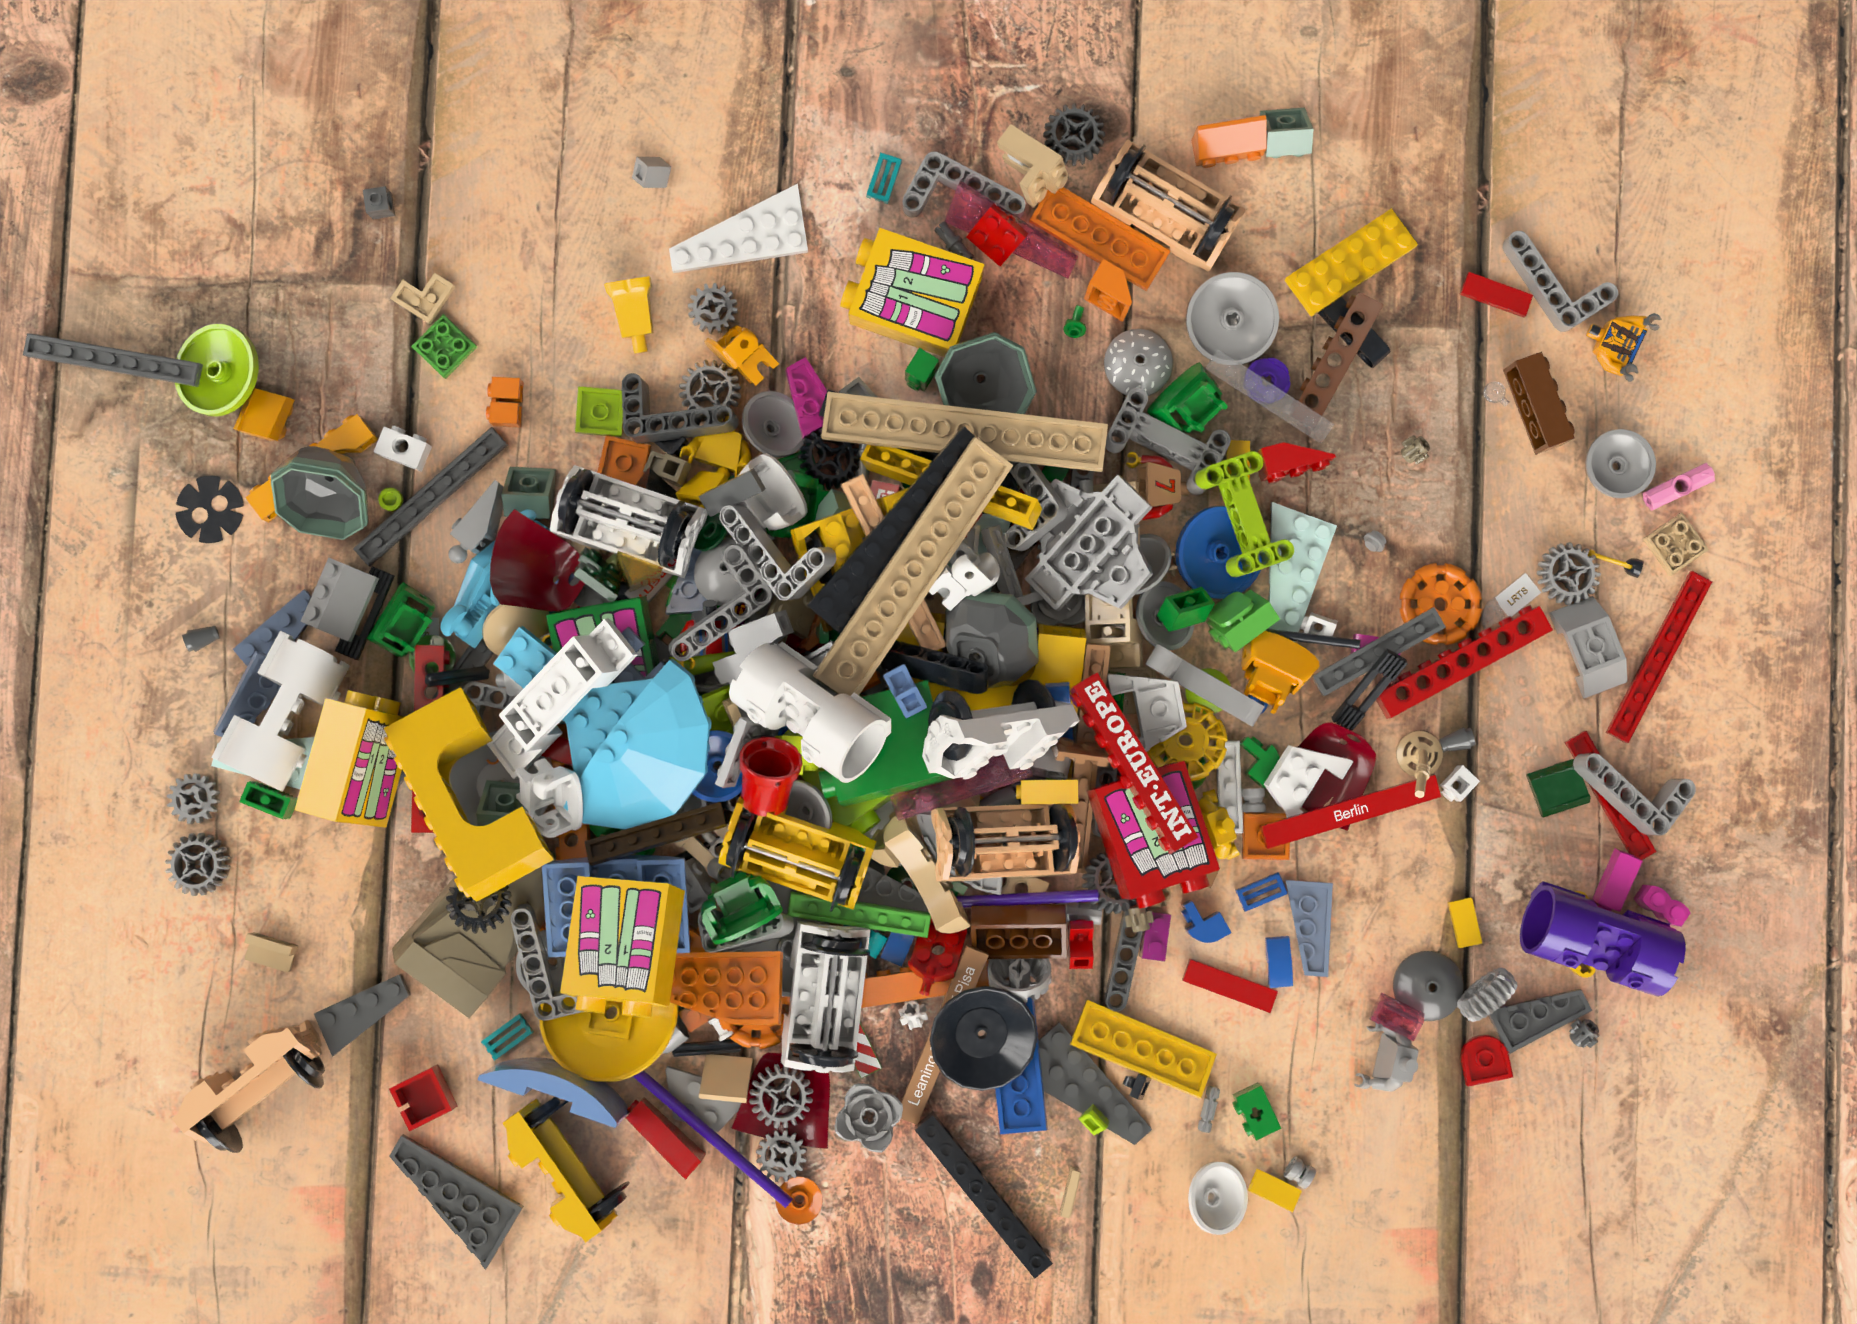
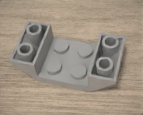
[1549,596,1627,699]

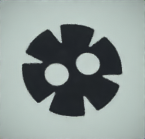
[176,476,244,543]

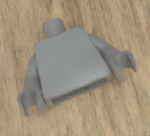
[1354,1017,1418,1092]

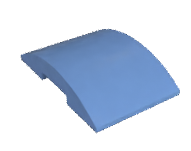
[542,855,690,957]
[478,1057,629,1128]

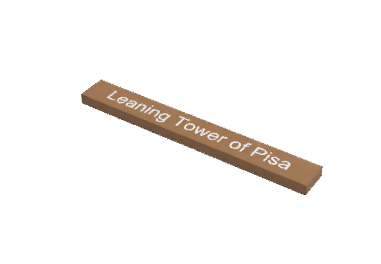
[901,945,989,1125]

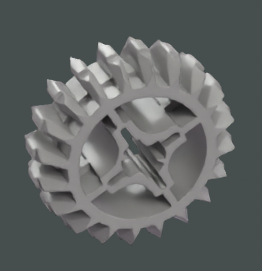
[679,360,741,422]
[1536,542,1601,605]
[165,833,231,896]
[1457,968,1518,1022]
[749,1064,813,1129]

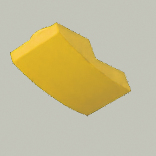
[1247,1169,1302,1212]

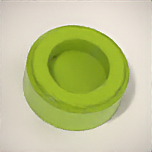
[378,487,403,511]

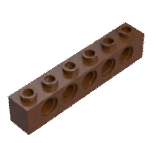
[1289,292,1384,429]

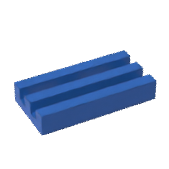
[1235,872,1288,912]

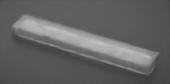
[1205,349,1335,444]

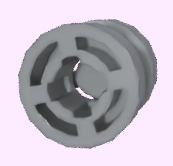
[1241,788,1266,812]
[1284,1156,1316,1189]

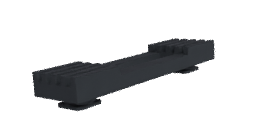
[335,566,395,660]
[1332,649,1408,731]

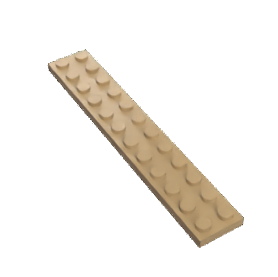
[821,392,1108,472]
[812,437,1013,696]

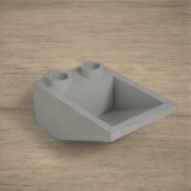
[448,480,504,564]

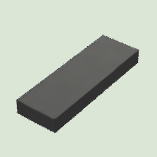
[699,468,766,517]

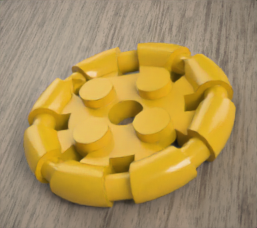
[1147,701,1228,782]

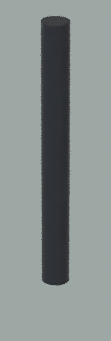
[1266,629,1361,649]

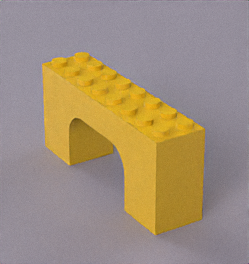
[896,612,1086,713]
[384,687,554,902]

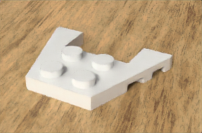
[1107,674,1187,752]
[1264,745,1353,838]

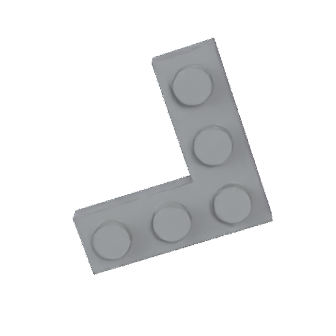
[715,717,780,788]

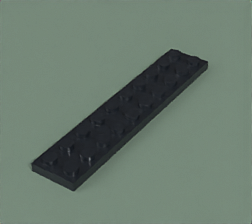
[807,426,975,635]

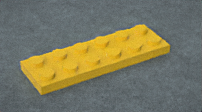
[1284,208,1418,317]
[1070,1000,1217,1098]

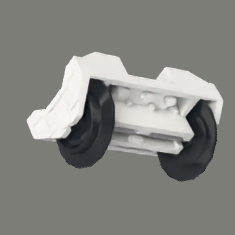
[550,465,708,578]
[922,679,1080,779]
[781,921,870,1073]

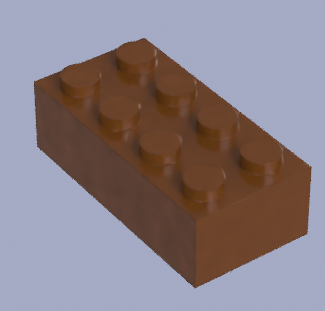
[1503,351,1575,455]
[971,904,1067,959]

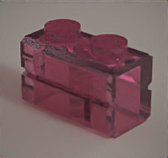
[1370,992,1425,1041]

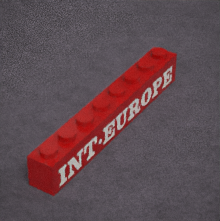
[1070,672,1198,855]

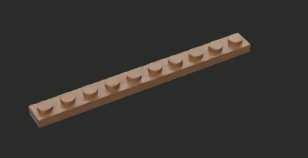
[1071,642,1111,873]

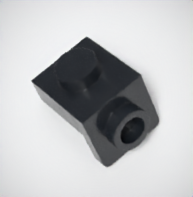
[654,437,689,457]

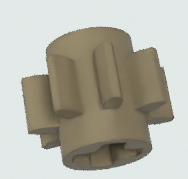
[1401,435,1430,465]
[1124,906,1154,932]

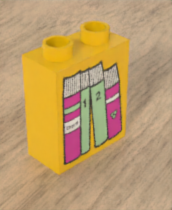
[840,227,985,357]
[295,690,405,828]
[560,876,685,1018]

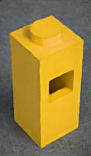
[1016,779,1078,804]

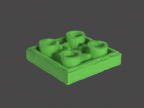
[411,314,477,379]

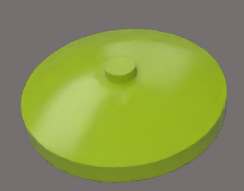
[175,324,259,416]

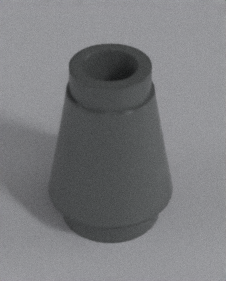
[182,626,220,652]
[1439,727,1476,752]

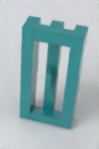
[866,152,902,204]
[481,1013,534,1061]

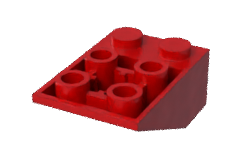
[1258,442,1336,484]

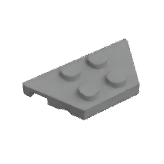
[665,1066,742,1132]

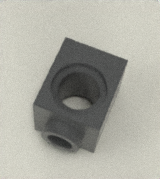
[363,186,395,220]

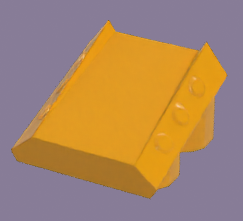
[233,388,295,441]

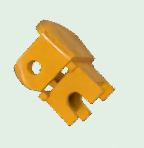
[704,325,779,386]
[1241,631,1320,714]

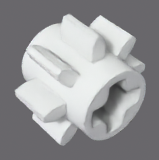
[898,1000,928,1030]

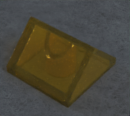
[616,551,663,593]

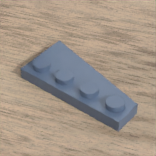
[1286,880,1333,977]

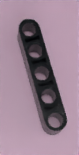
[1318,297,1391,368]
[881,640,988,694]

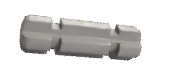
[1198,1086,1220,1133]

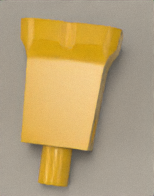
[604,276,654,354]

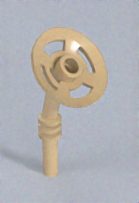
[1396,731,1443,798]

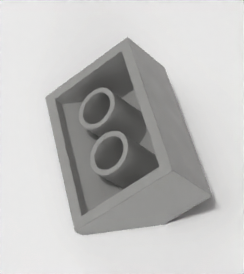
[301,557,379,642]

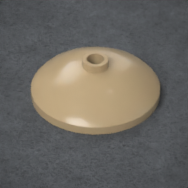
[482,604,550,656]

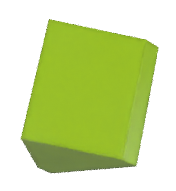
[1078,1104,1109,1136]

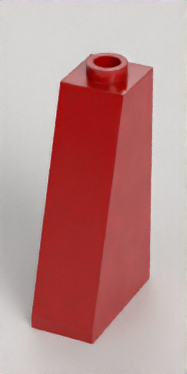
[626,1097,706,1180]

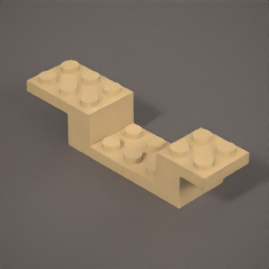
[1085,481,1143,668]

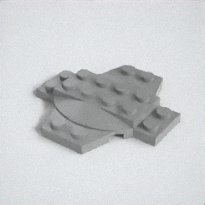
[1025,475,1153,611]

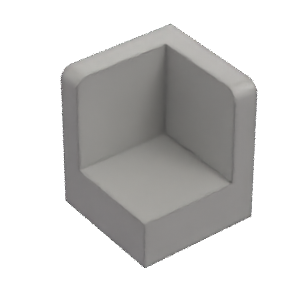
[632,157,671,188]

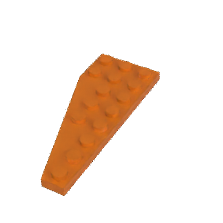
[670,951,783,1025]

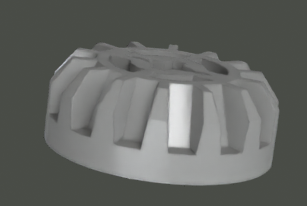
[988,959,1052,1003]

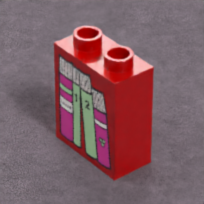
[1086,760,1220,909]

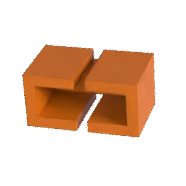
[486,377,524,428]

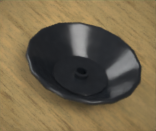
[929,986,1038,1091]

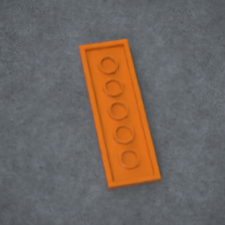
[1029,187,1171,292]

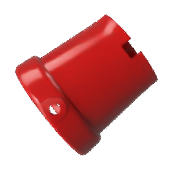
[739,737,803,817]

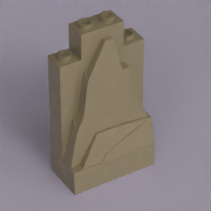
[392,850,557,1018]

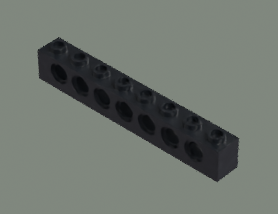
[915,1111,1053,1279]

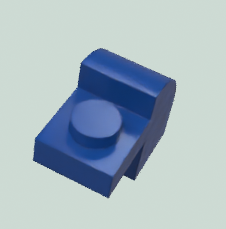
[1181,900,1231,943]

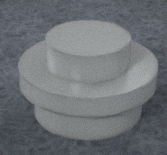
[1364,530,1386,552]

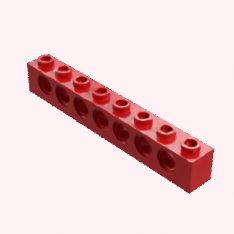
[1376,605,1553,719]
[411,645,450,833]

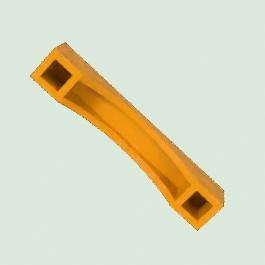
[245,414,379,522]

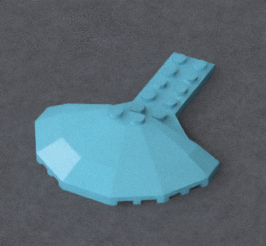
[493,626,712,829]

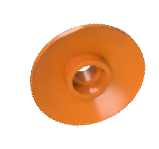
[775,1176,823,1225]

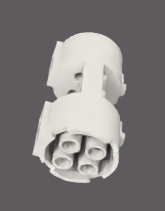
[211,631,350,792]
[729,642,891,783]

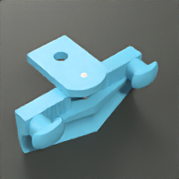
[440,509,556,648]

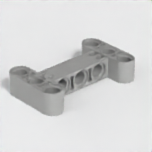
[1105,388,1231,495]

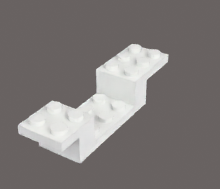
[487,619,638,779]

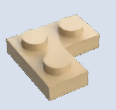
[390,273,455,325]

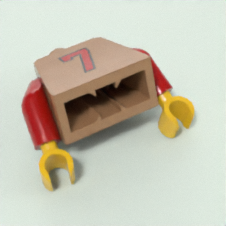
[1126,452,1190,520]

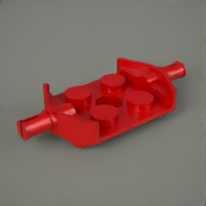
[908,918,967,996]

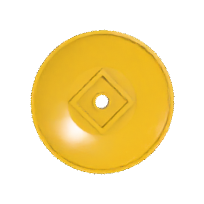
[539,997,678,1082]

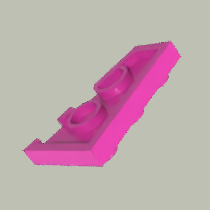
[785,357,827,439]

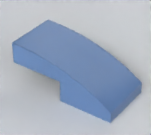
[883,664,927,718]

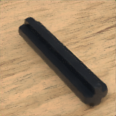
[424,666,490,687]
[672,1040,742,1057]

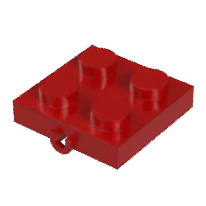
[966,203,1029,267]

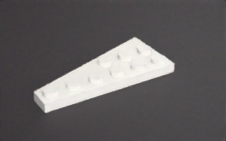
[669,184,808,273]

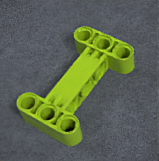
[1195,451,1294,577]

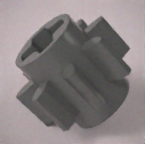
[1569,1018,1599,1048]

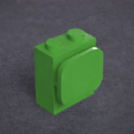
[1206,589,1280,652]

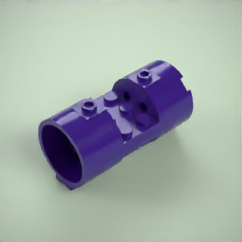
[1520,881,1686,997]

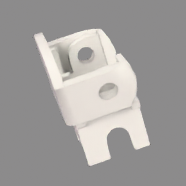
[734,453,807,533]
[929,541,1000,611]
[515,758,583,838]

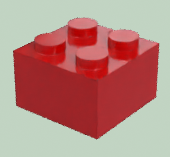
[389,1064,458,1132]

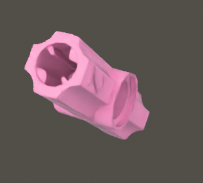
[1642,463,1715,511]

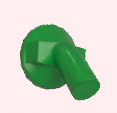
[1063,305,1086,338]

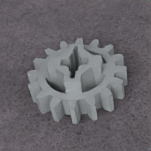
[688,283,738,334]
[167,773,221,824]
[756,1129,807,1182]

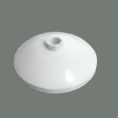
[1188,1162,1248,1235]

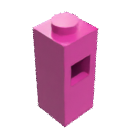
[1592,848,1643,912]

